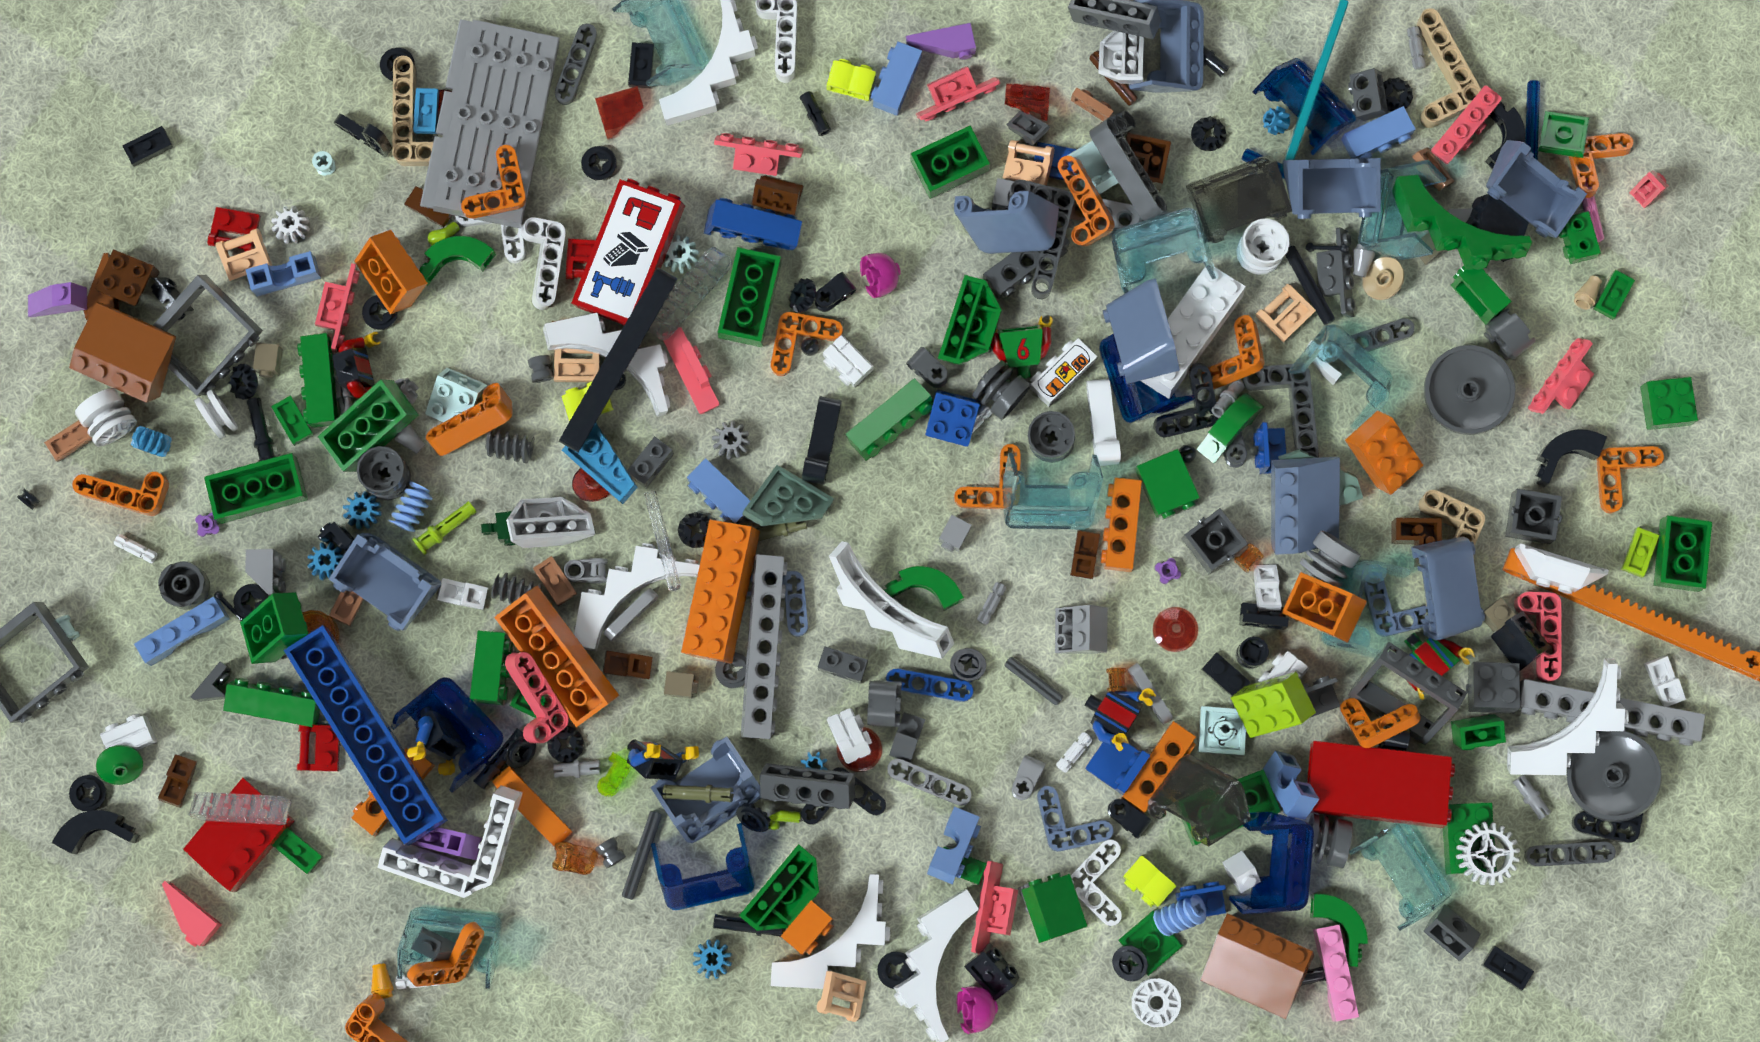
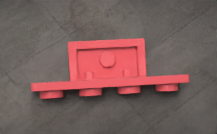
[916,66,1000,121]
[1431,85,1502,164]
[714,133,804,176]
[315,263,360,353]
[662,327,719,414]
[1528,338,1594,414]
[971,861,1018,954]

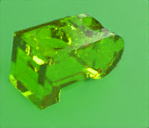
[597,752,632,797]

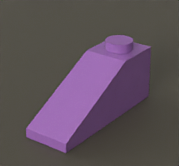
[906,23,976,60]
[28,282,87,317]
[411,827,482,861]

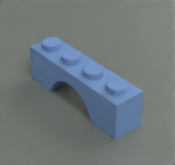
[134,597,230,666]

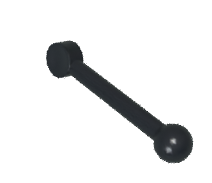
[1305,242,1348,253]
[214,591,244,621]

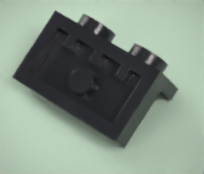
[318,522,355,551]
[1239,602,1289,630]
[964,943,1020,1000]

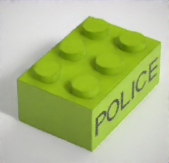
[1230,672,1316,738]

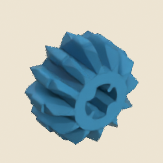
[131,426,172,457]
[343,491,382,530]
[307,542,344,581]
[693,940,732,979]

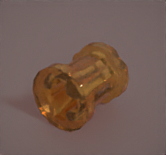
[1234,543,1264,573]
[1106,668,1127,692]

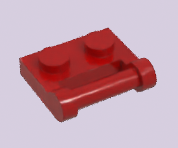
[207,207,261,251]
[566,239,596,280]
[297,725,340,772]

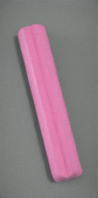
[1582,178,1604,242]

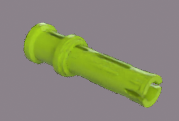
[412,501,477,555]

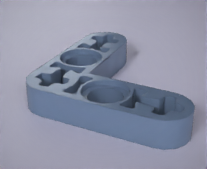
[747,571,808,637]
[1362,572,1429,637]
[1037,786,1113,852]

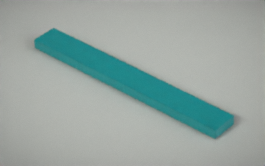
[1280,0,1349,170]

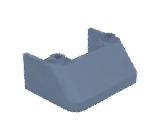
[1129,0,1204,93]

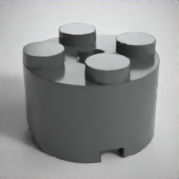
[1484,308,1536,361]
[158,561,210,610]
[867,680,902,727]

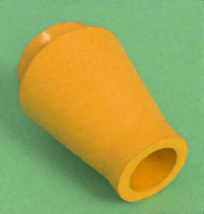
[371,963,394,999]

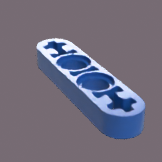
[886,669,973,702]

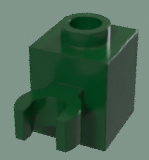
[481,511,517,546]

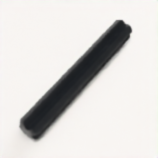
[1285,245,1335,325]

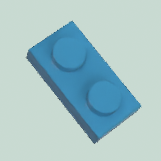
[413,88,440,134]

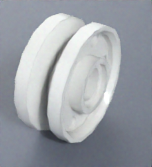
[194,389,238,439]
[1131,978,1181,1027]

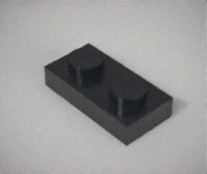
[628,42,654,89]
[122,126,173,167]
[1201,652,1251,697]
[1481,946,1534,991]

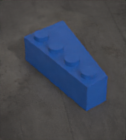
[703,198,802,251]

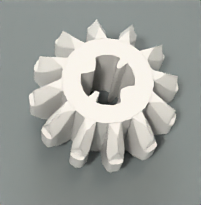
[271,206,310,244]

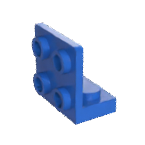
[925,389,981,447]
[1253,422,1286,474]
[1085,743,1150,795]
[1175,881,1226,917]

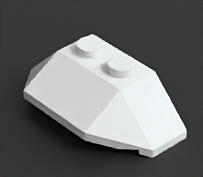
[1099,31,1144,85]
[506,497,595,548]
[1514,543,1609,594]

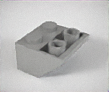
[245,549,286,595]
[1055,605,1108,654]

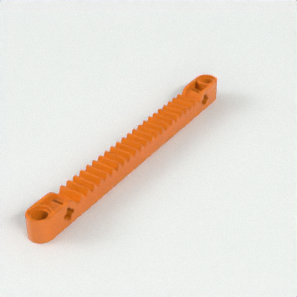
[1502,548,1760,682]

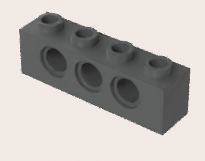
[1068,0,1161,39]
[982,226,1070,299]
[760,763,855,809]

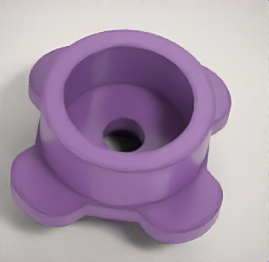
[195,512,220,537]
[1155,558,1181,584]

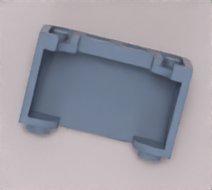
[1486,140,1587,238]
[1283,158,1381,219]
[954,191,1059,254]
[1102,278,1180,384]
[329,533,441,631]
[1411,537,1485,640]
[650,736,761,843]

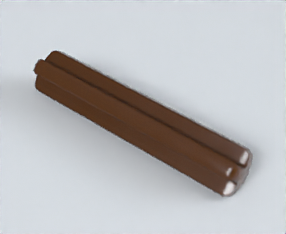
[1090,50,1138,106]

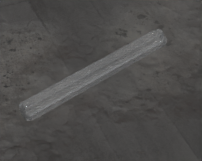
[644,490,681,591]

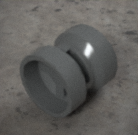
[528,355,554,383]
[595,837,626,869]

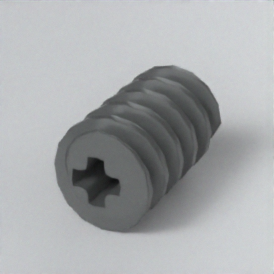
[485,430,535,464]
[491,573,542,604]

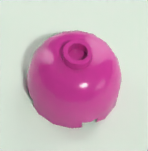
[860,253,901,298]
[956,986,998,1034]

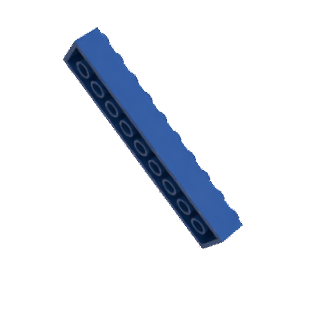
[284,625,448,846]

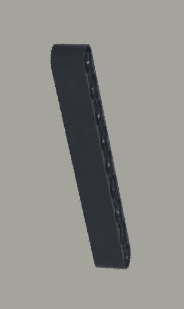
[558,267,678,453]

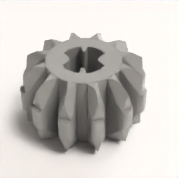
[712,421,750,460]

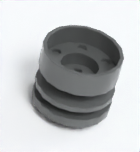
[972,360,1031,421]
[1028,411,1075,463]
[356,446,411,501]
[1302,813,1353,869]

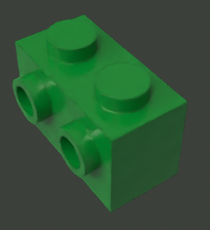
[1558,211,1601,265]
[1451,714,1506,750]

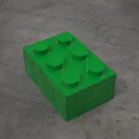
[910,125,990,199]
[1653,515,1712,592]
[240,592,308,664]
[470,630,514,706]
[1443,803,1497,875]

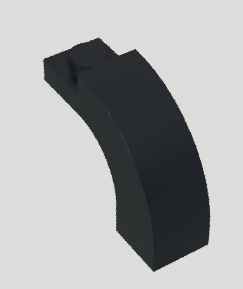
[1485,101,1525,170]
[1535,429,1607,487]
[52,810,140,855]

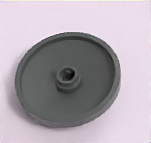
[1424,345,1515,435]
[1567,731,1662,822]

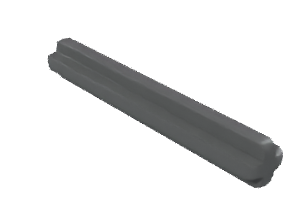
[622,811,662,900]

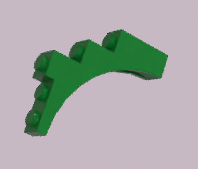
[1392,175,1532,270]

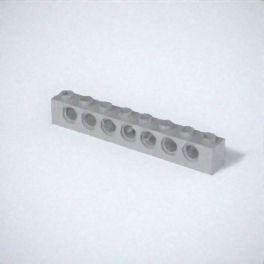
[992,178,1172,245]
[740,554,787,739]
[1520,679,1705,746]

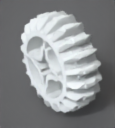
[1456,822,1520,885]

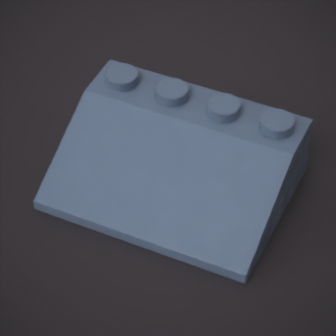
[1271,457,1340,555]

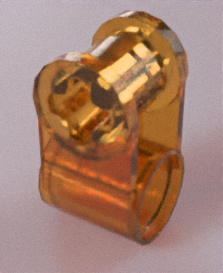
[552,842,598,875]

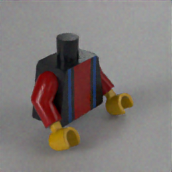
[333,332,381,398]

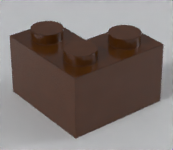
[1126,133,1171,191]
[1391,518,1442,567]

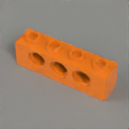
[1101,478,1142,572]
[1121,721,1196,813]
[351,747,435,836]

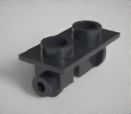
[151,277,194,321]

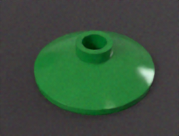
[96,745,143,785]

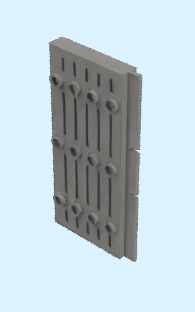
[420,19,560,229]

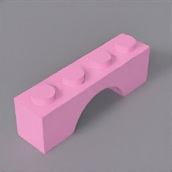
[1313,925,1359,1022]

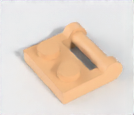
[1003,140,1054,186]
[216,228,272,281]
[1255,284,1316,343]
[554,348,600,383]
[817,971,866,1022]

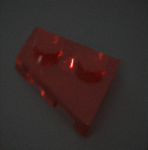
[1004,83,1050,121]
[595,86,644,140]

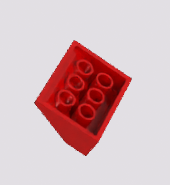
[183,777,295,892]

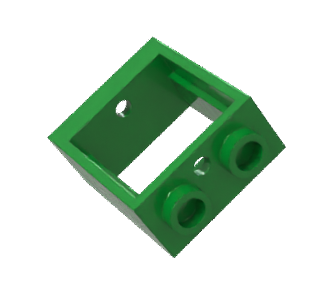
[1451,266,1512,325]

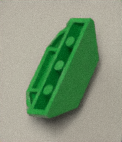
[938,275,1002,365]
[739,844,819,931]

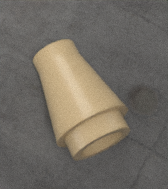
[1574,276,1602,310]

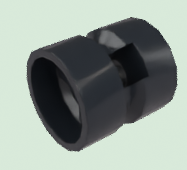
[1235,636,1269,669]

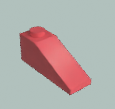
[1629,170,1669,208]
[162,881,222,947]

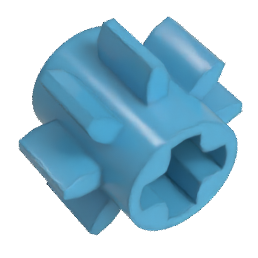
[1263,106,1290,135]
[801,752,828,770]

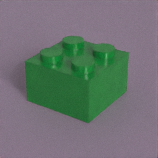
[1640,377,1698,430]

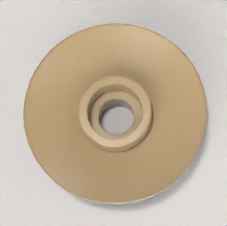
[1363,257,1404,300]

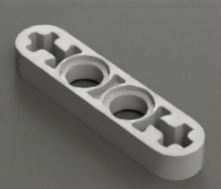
[887,759,971,806]

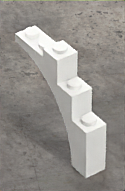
[659,0,758,126]
[543,313,670,417]
[829,541,954,659]
[574,543,700,651]
[1507,658,1629,775]
[771,874,890,989]
[894,889,979,1042]

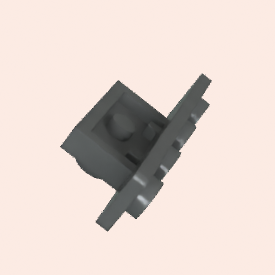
[1316,227,1356,318]

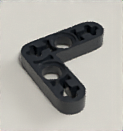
[333,114,392,157]
[1153,363,1218,438]
[801,767,886,825]
[1572,812,1643,843]

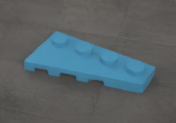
[561,423,638,504]

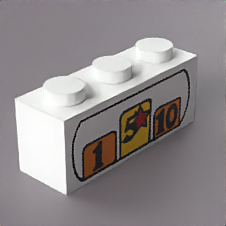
[1030,338,1097,407]

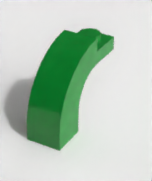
[419,236,496,286]
[1196,393,1264,463]
[884,566,964,611]
[1310,894,1368,967]

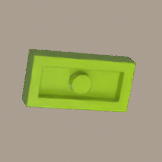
[1621,527,1659,578]

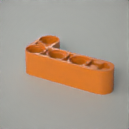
[1058,156,1115,246]
[426,383,513,456]
[72,472,169,516]
[493,766,572,848]
[345,994,408,1042]

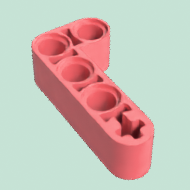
[1514,592,1561,683]
[505,652,569,743]

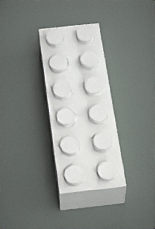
[1141,263,1246,399]

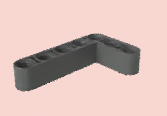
[1089,111,1167,223]
[1009,180,1074,300]
[1243,363,1319,458]

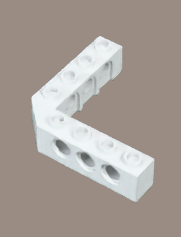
[377,785,523,898]

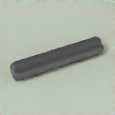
[1004,657,1063,705]

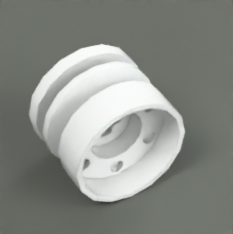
[1236,219,1290,275]
[75,388,137,447]

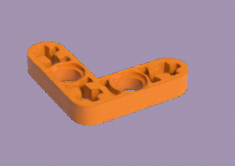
[1569,133,1633,198]
[461,145,526,219]
[771,312,843,376]
[1201,315,1264,389]
[954,444,1021,510]
[1597,446,1664,514]
[1340,698,1421,748]
[407,922,484,987]

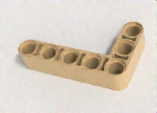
[1417,8,1481,128]
[392,56,433,166]
[1418,490,1485,606]

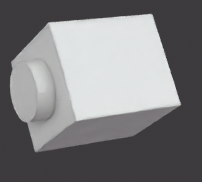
[1222,851,1261,893]

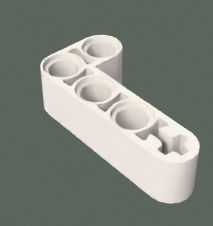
[755,0,798,83]
[520,217,566,310]
[1086,379,1121,466]

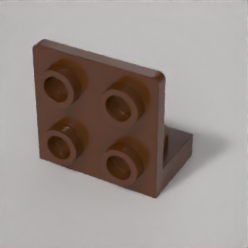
[752,176,804,215]
[95,249,160,306]

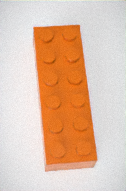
[681,520,760,664]
[494,586,619,727]

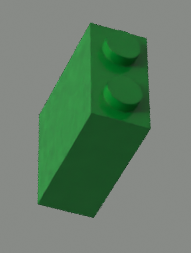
[1135,449,1200,519]
[1021,872,1088,943]

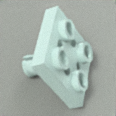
[1198,706,1246,756]

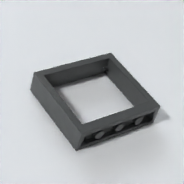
[153,275,263,396]
[0,602,89,723]
[1348,642,1467,745]

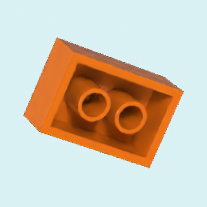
[354,230,427,315]
[1345,410,1424,495]
[1282,572,1367,643]
[781,901,834,955]

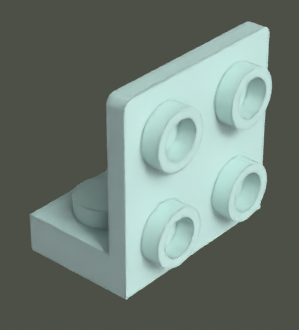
[1067,141,1119,194]
[425,368,487,422]

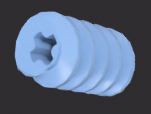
[388,481,433,532]
[1153,895,1206,936]

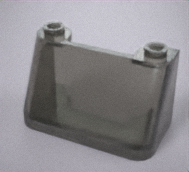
[1186,156,1292,243]
[1147,754,1251,847]

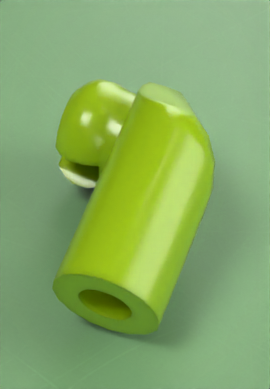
[427,222,460,245]
[768,810,800,830]

